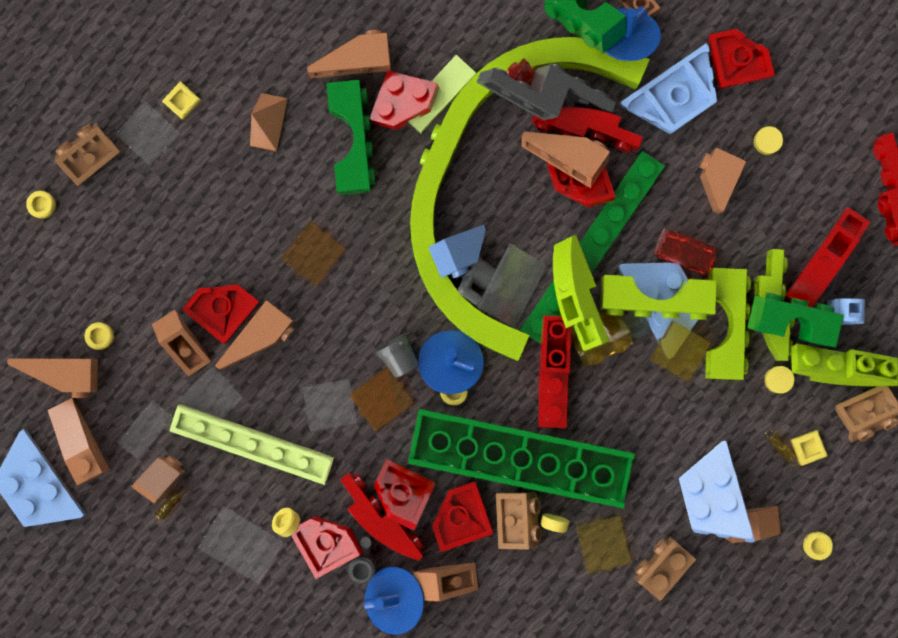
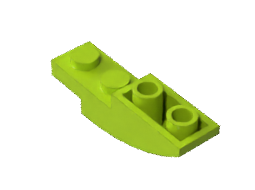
[553,235,609,351]
[754,249,795,361]
[791,344,898,386]

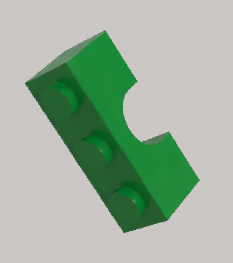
[544,0,626,54]
[747,292,844,348]

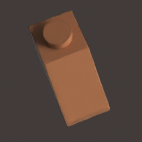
[699,148,746,214]
[152,310,211,376]
[132,455,185,503]
[726,506,781,543]
[413,563,478,601]

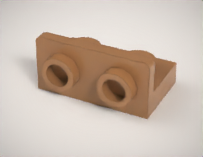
[55,123,120,186]
[835,386,898,443]
[496,491,542,550]
[634,537,696,601]

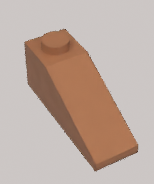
[307,30,391,78]
[522,132,610,188]
[215,301,295,369]
[8,359,98,398]
[48,398,110,485]

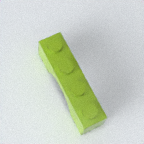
[705,268,751,380]
[600,275,717,320]

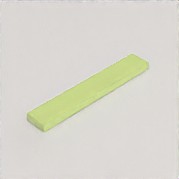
[169,404,334,485]

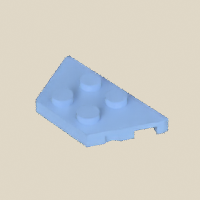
[619,43,717,134]
[618,263,698,359]
[0,429,86,527]
[679,441,755,543]

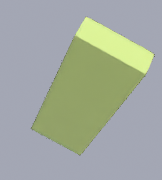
[408,55,476,133]

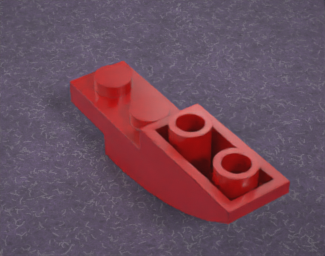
[531,107,643,153]
[873,133,898,246]
[785,207,871,307]
[537,316,571,428]
[340,471,425,560]

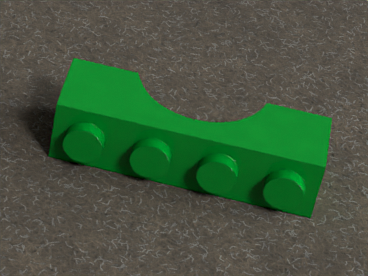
[326,80,376,195]

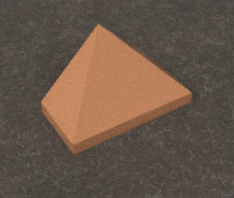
[250,93,288,151]

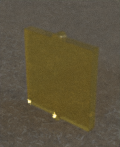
[650,321,710,382]
[576,516,631,574]

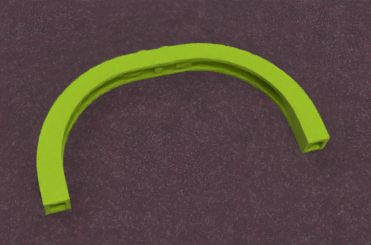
[410,37,650,361]

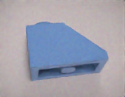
[428,225,486,278]

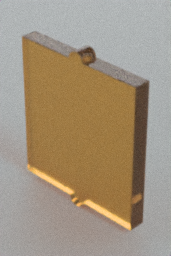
[281,222,345,286]
[349,367,414,431]

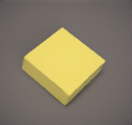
[162,81,201,121]
[790,430,827,466]

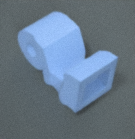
[827,299,865,325]

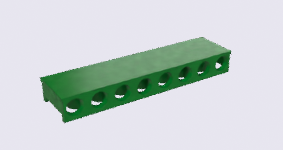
[408,408,635,509]

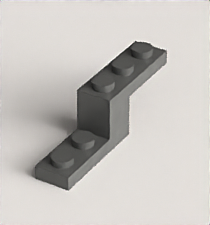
[476,64,616,121]

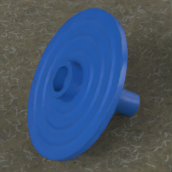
[605,6,661,61]
[418,330,484,394]
[364,567,425,635]

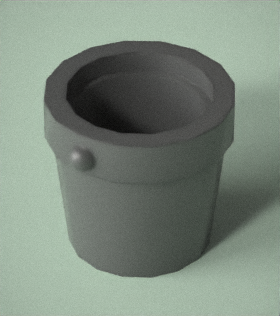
[375,333,419,378]

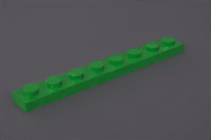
[520,151,665,344]

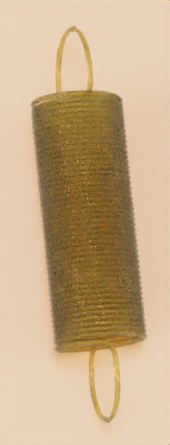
[765,429,798,466]
[153,487,183,524]

